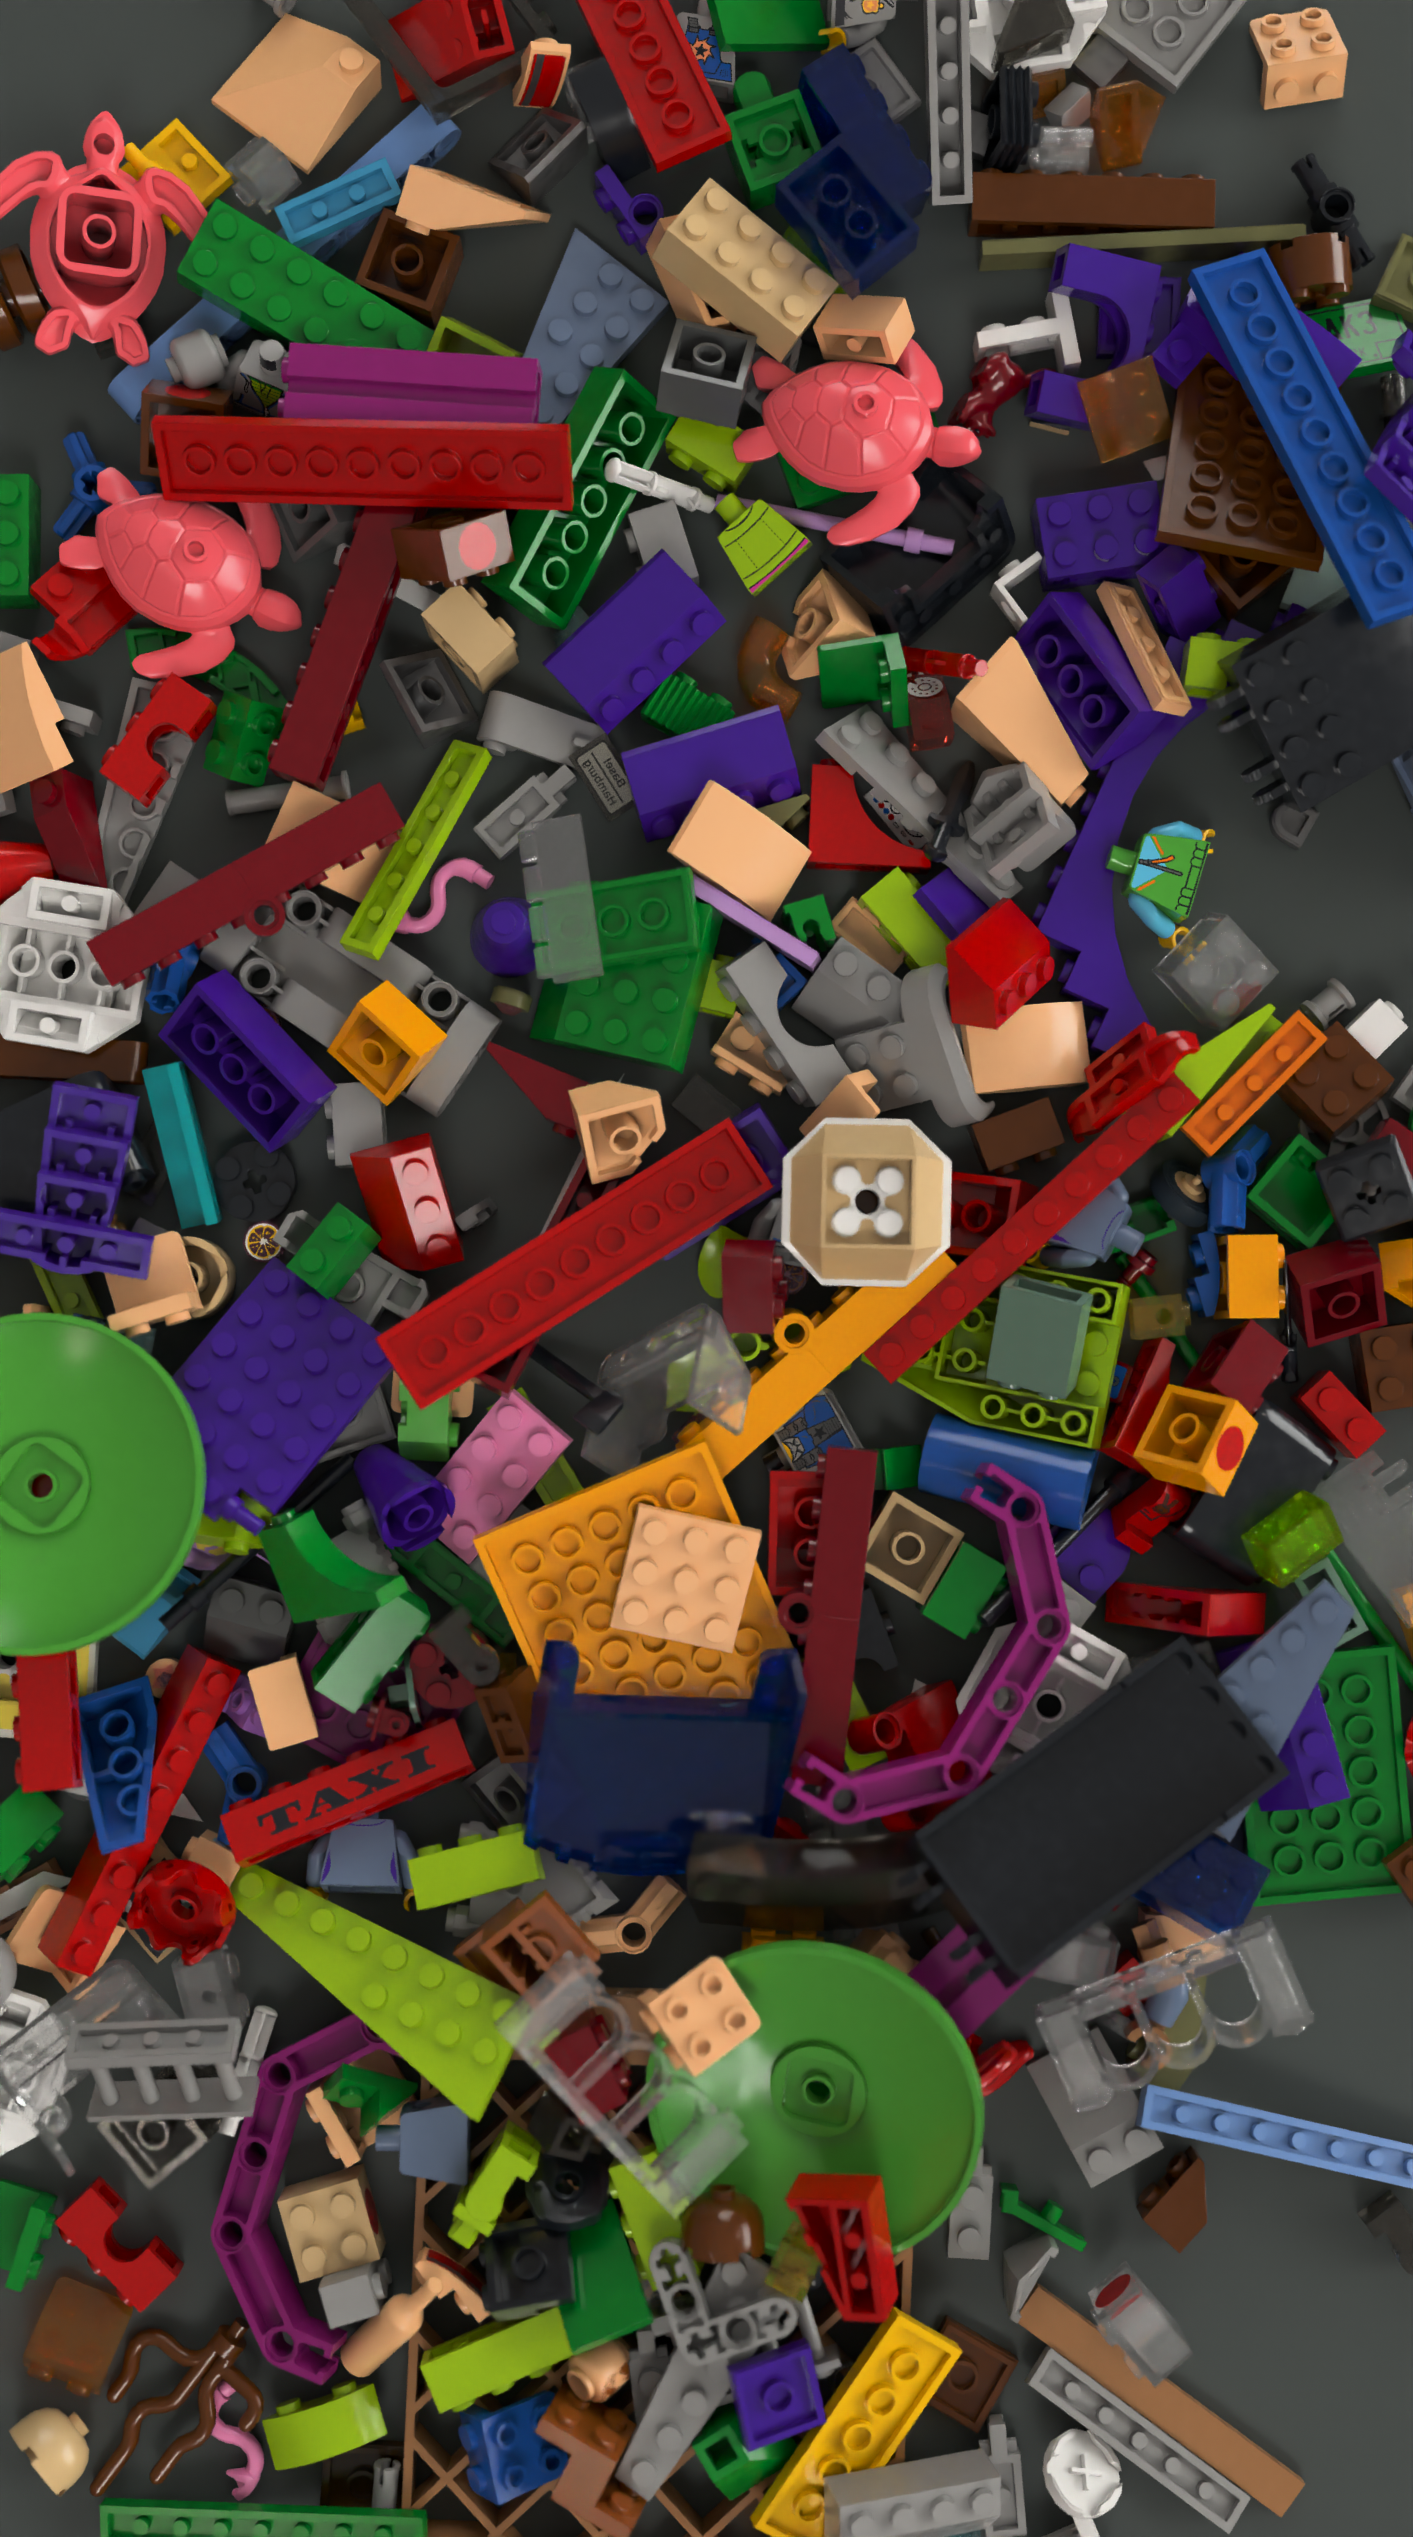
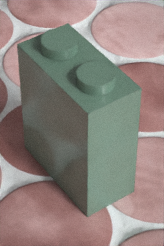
[986,1274,1093,1400]

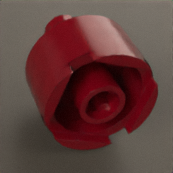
[409,1619,494,1709]

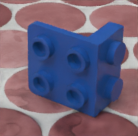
[459,2390,569,2505]

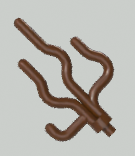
[89,2317,264,2497]

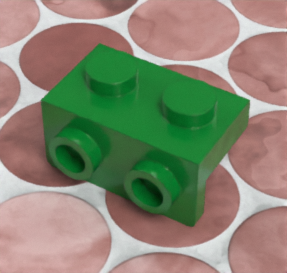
[203,690,283,787]

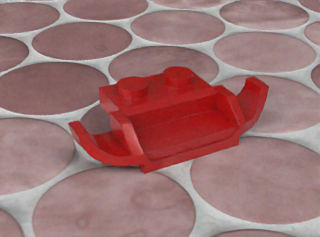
[30,535,138,661]
[1066,1022,1201,1144]

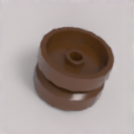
[0,243,50,352]

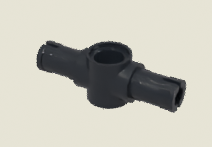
[1291,153,1376,273]

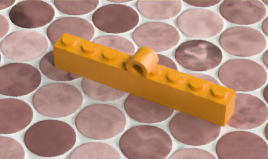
[675,1251,958,1479]

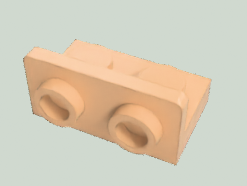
[710,1012,788,1097]

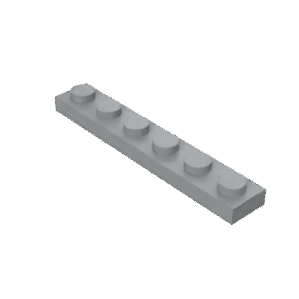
[1024,2345,1251,2534]

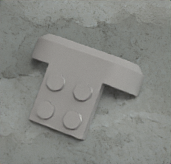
[835,963,995,1128]
[272,1210,430,1328]

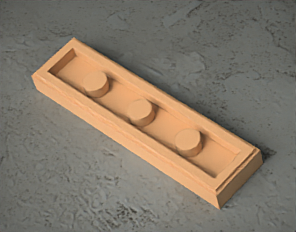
[1096,581,1192,717]

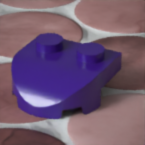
[1049,1504,1130,1604]

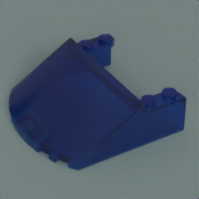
[523,1640,808,1876]

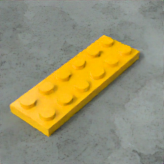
[750,2306,962,2537]

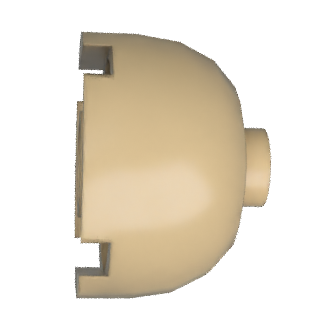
[9,2407,89,2497]

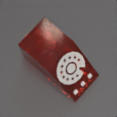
[907,671,955,752]

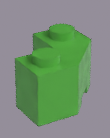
[398,1380,461,1462]

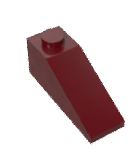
[29,768,108,889]
[486,1041,591,1140]

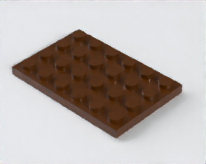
[1155,352,1342,572]

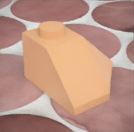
[781,569,876,680]
[568,1080,666,1185]

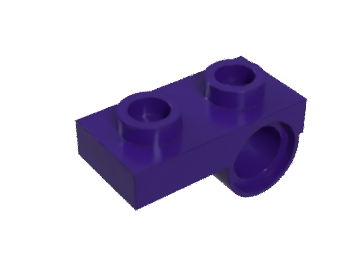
[593,164,664,255]

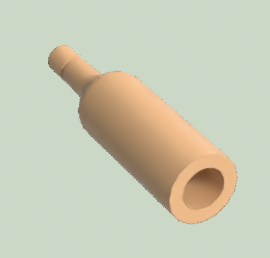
[340,2277,443,2377]

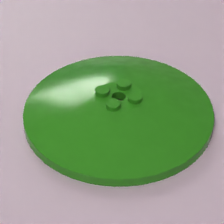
[0,1313,206,1656]
[645,1940,984,2266]

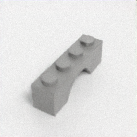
[715,941,852,1107]

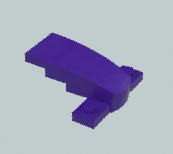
[1145,251,1362,389]
[1363,328,1413,523]
[0,1080,155,1280]

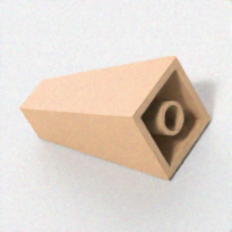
[948,636,1089,808]

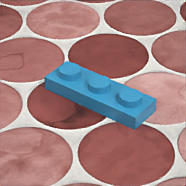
[274,157,402,248]

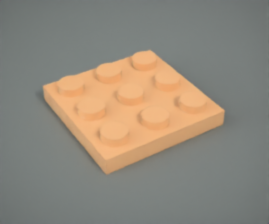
[609,1503,762,1653]

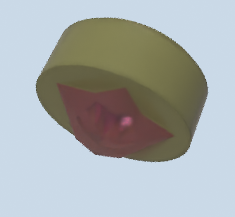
[490,985,533,1016]

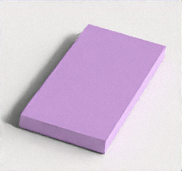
[677,867,822,974]

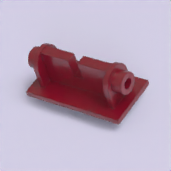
[365,1687,412,1741]

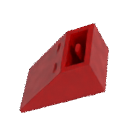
[381,0,518,103]

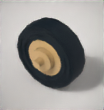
[1150,1159,1209,1228]

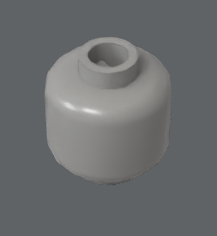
[165,328,230,389]

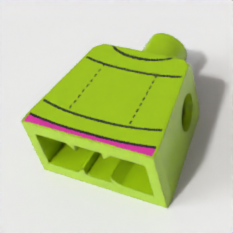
[715,492,813,597]

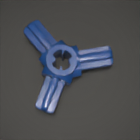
[53,431,157,541]

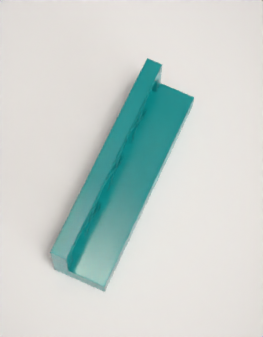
[142,1061,223,1229]

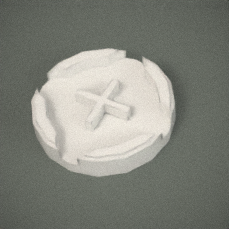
[1043,2428,1122,2520]

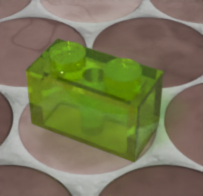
[1241,1490,1345,1589]

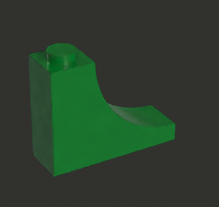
[258,1508,408,1623]

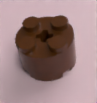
[1266,232,1353,310]

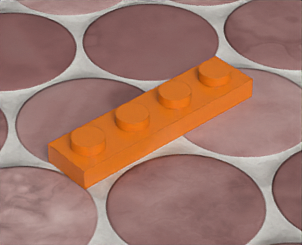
[1179,1009,1328,1157]

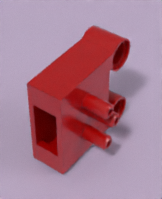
[847,1679,993,1833]

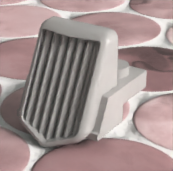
[963,761,1076,880]

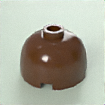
[681,2184,765,2264]

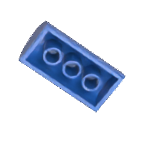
[918,1412,1099,1531]

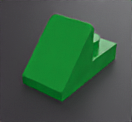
[874,1444,921,1491]
[323,2063,417,2137]

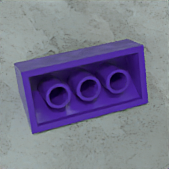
[542,549,726,734]
[1014,592,1168,770]
[620,705,802,843]
[1214,1639,1350,1812]

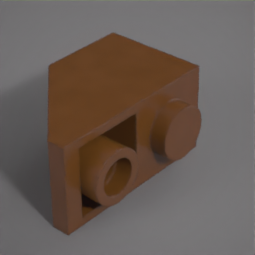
[1136,2146,1207,2254]

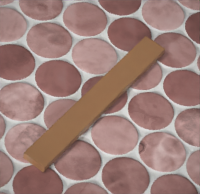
[1018,2282,1305,2518]

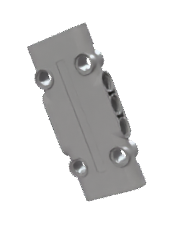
[200,885,502,1118]

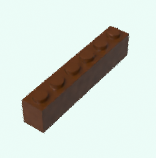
[968,168,1216,238]

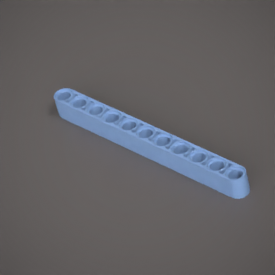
[108,100,461,424]

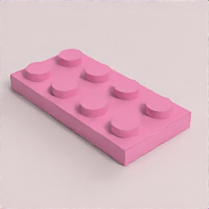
[435,1389,573,1565]

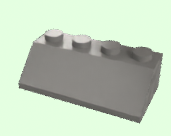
[791,937,963,1104]
[824,2448,1001,2537]

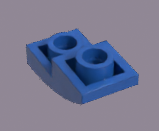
[1184,1231,1220,1318]

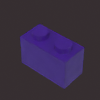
[1136,544,1221,643]

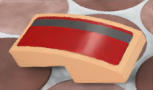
[512,38,571,109]
[414,2247,490,2323]

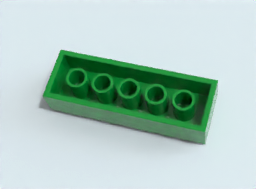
[177,198,434,351]
[481,366,676,630]

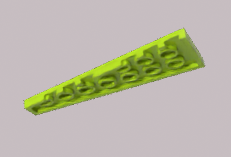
[230,1864,534,2122]

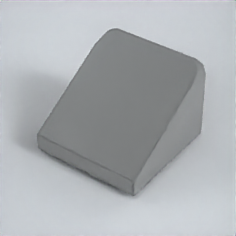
[1044,82,1091,143]

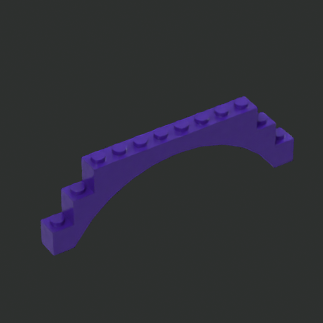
[1031,602,1307,1056]

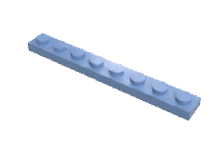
[1135,2083,1413,2189]

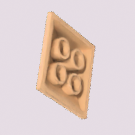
[211,13,382,175]
[395,164,551,236]

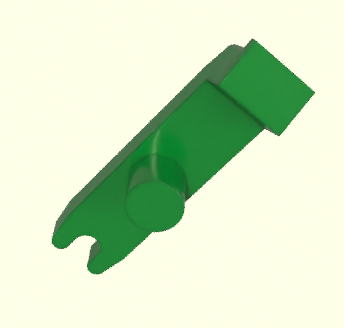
[999,2182,1087,2252]

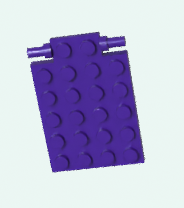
[172,1256,393,1536]

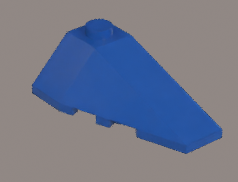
[79,1675,158,1855]

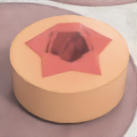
[146,1657,179,1699]

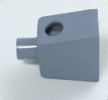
[375,2096,471,2185]

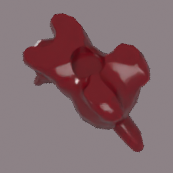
[947,352,1056,439]

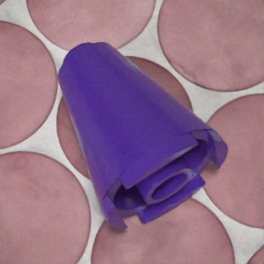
[470,897,537,978]
[354,1444,455,1551]

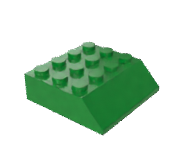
[529,880,723,1074]

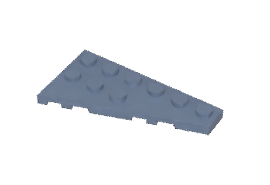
[523,228,670,424]
[1217,1578,1355,1842]

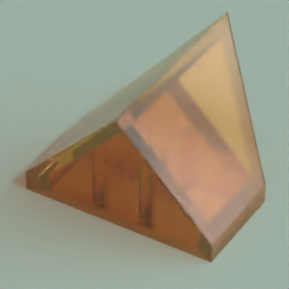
[1089,80,1166,172]

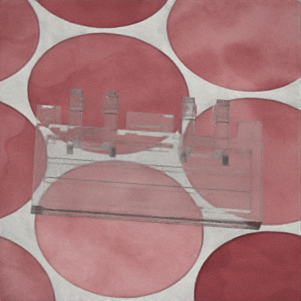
[1308,1449,1413,1629]

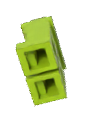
[448,2119,543,2249]

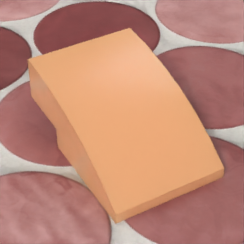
[0,641,74,794]
[667,780,812,922]
[265,781,401,904]
[960,1001,1090,1094]

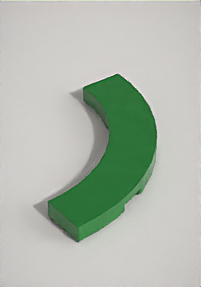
[125,628,287,763]

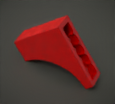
[806,759,931,874]
[1099,1337,1197,1493]
[1105,1581,1266,1636]

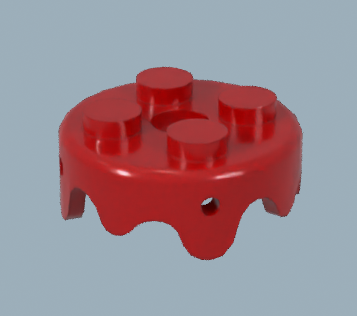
[127,1859,237,1966]

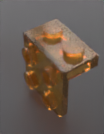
[23,2277,133,2398]

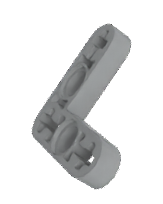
[649,2237,799,2366]

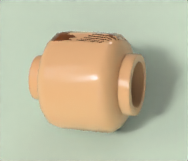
[567,2339,630,2403]

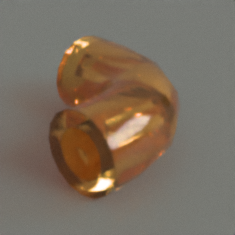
[737,616,803,726]

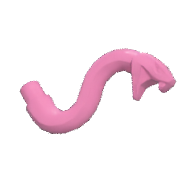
[395,858,495,934]
[211,2380,264,2501]

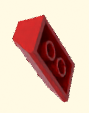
[946,898,1055,1030]
[350,1132,464,1271]

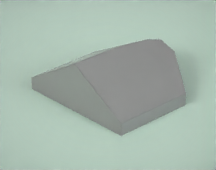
[1003,2230,1059,2323]

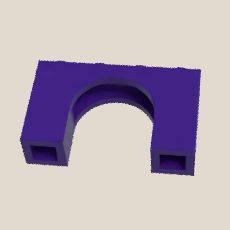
[1024,243,1163,437]

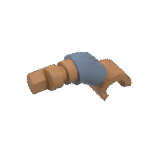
[1123,1918,1189,2072]

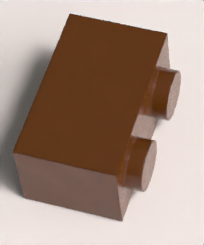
[967,1097,1065,1177]

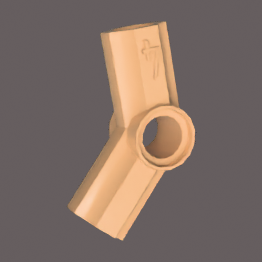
[579,1871,687,1954]

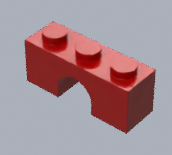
[99,672,217,808]
[54,2175,184,2313]

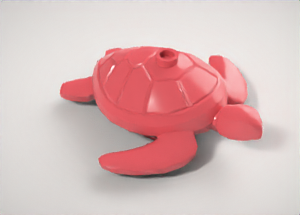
[0,111,208,367]
[733,338,982,547]
[59,467,303,679]

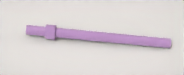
[715,494,955,556]

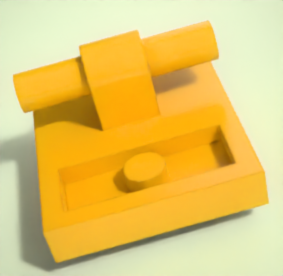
[120,118,234,236]

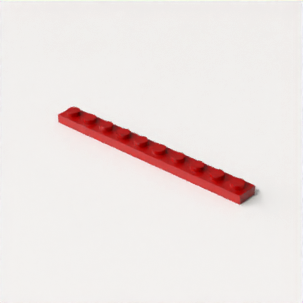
[863,1072,1201,1384]

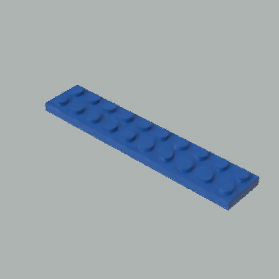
[1187,248,1413,630]

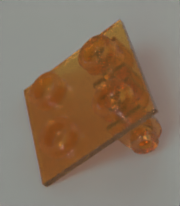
[1077,355,1172,463]

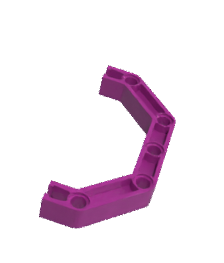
[782,1462,1071,1824]
[210,2013,403,2385]

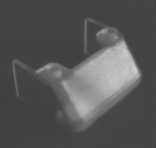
[581,1303,751,1476]
[0,1959,207,2177]

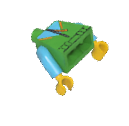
[1105,821,1215,951]

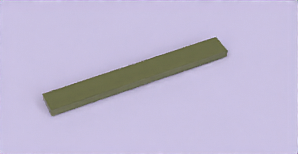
[978,224,1307,272]

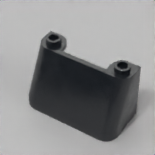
[819,458,1015,647]
[0,1071,157,1214]
[1161,1398,1338,1586]

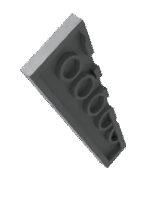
[98,677,213,904]
[815,704,1023,908]
[615,2251,798,2501]

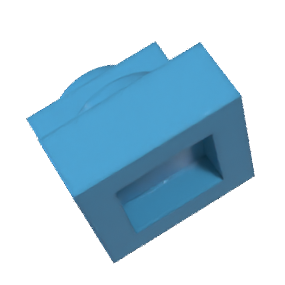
[112,1567,201,1660]

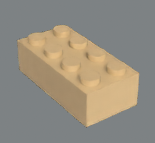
[651,178,839,363]

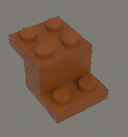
[453,1889,601,2010]
[534,2382,647,2537]

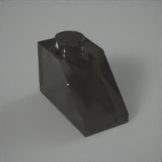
[991,0,1075,73]

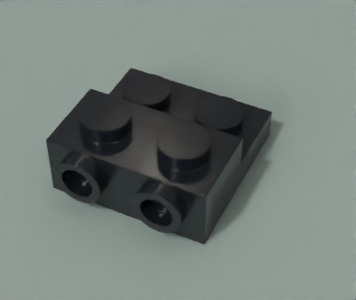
[479,2217,576,2322]

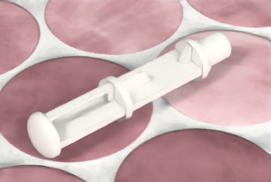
[604,457,715,513]
[218,2005,278,2137]

